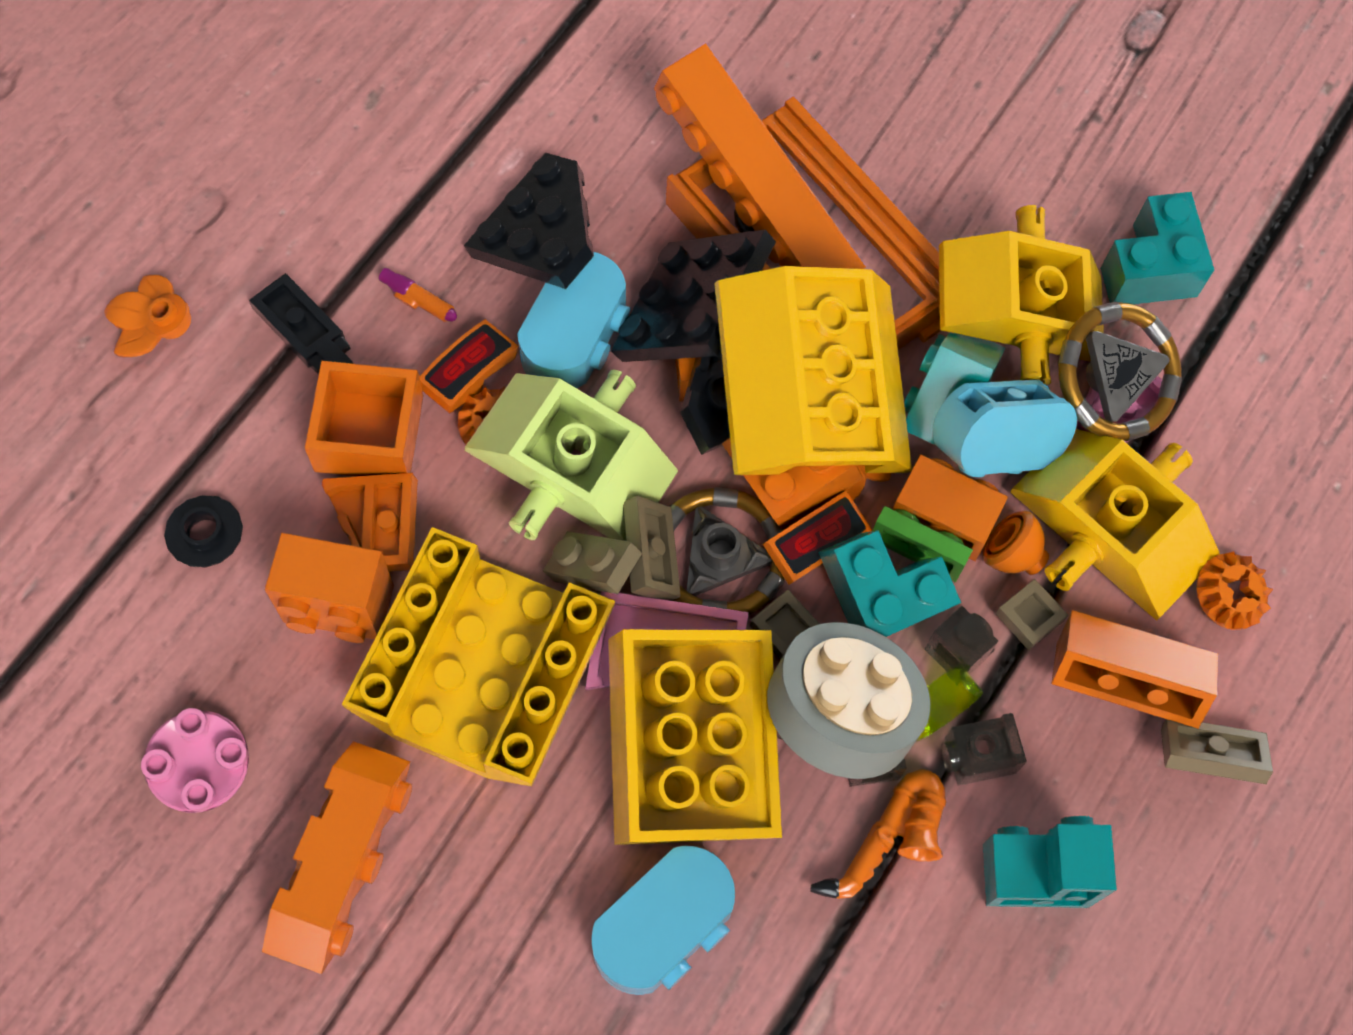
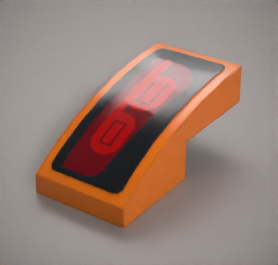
[419,319,519,414]
[762,491,873,585]

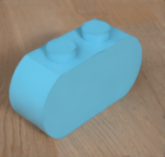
[517,252,630,388]
[932,379,1077,477]
[592,846,735,995]

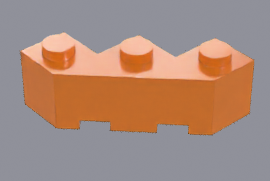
[262,741,412,974]

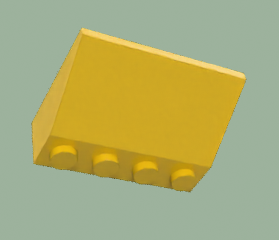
[608,629,782,845]

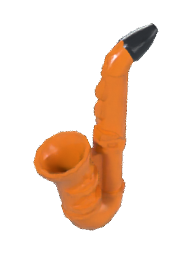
[810,769,946,899]

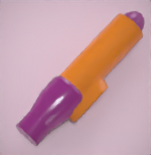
[378,268,457,322]

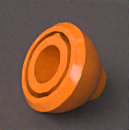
[983,511,1049,575]

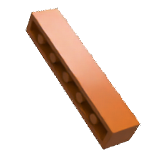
[654,43,866,269]

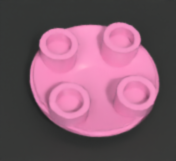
[141,708,249,813]

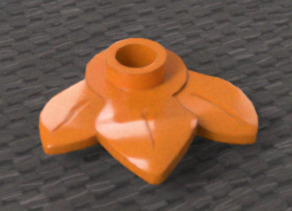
[104,275,191,357]

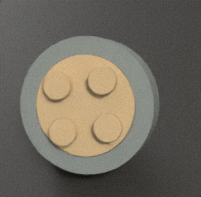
[767,622,930,779]

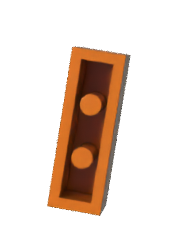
[1051,610,1218,729]

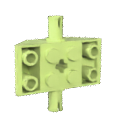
[465,369,678,541]

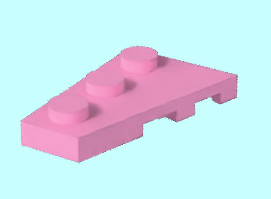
[585,591,749,691]

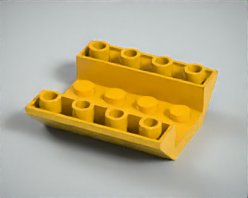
[714,266,912,475]
[342,527,615,787]

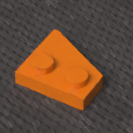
[322,473,418,572]

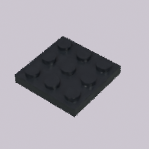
[611,230,776,362]

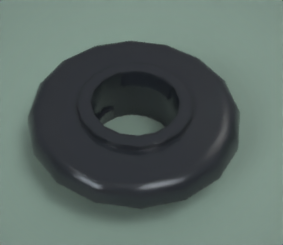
[164,495,243,568]

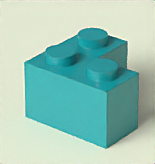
[1100,192,1215,304]
[904,332,1006,445]
[818,530,961,637]
[983,816,1117,908]

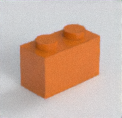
[893,454,1008,561]

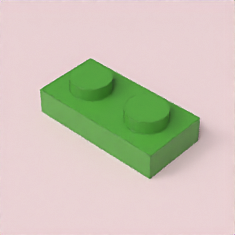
[873,506,973,582]

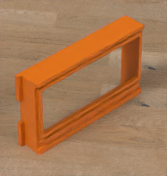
[666,96,942,350]

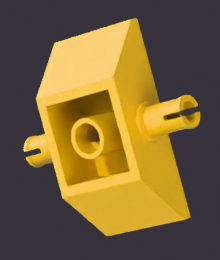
[939,205,1104,386]
[1010,429,1220,621]

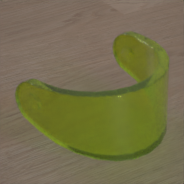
[915,665,983,743]

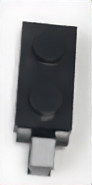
[249,273,354,374]

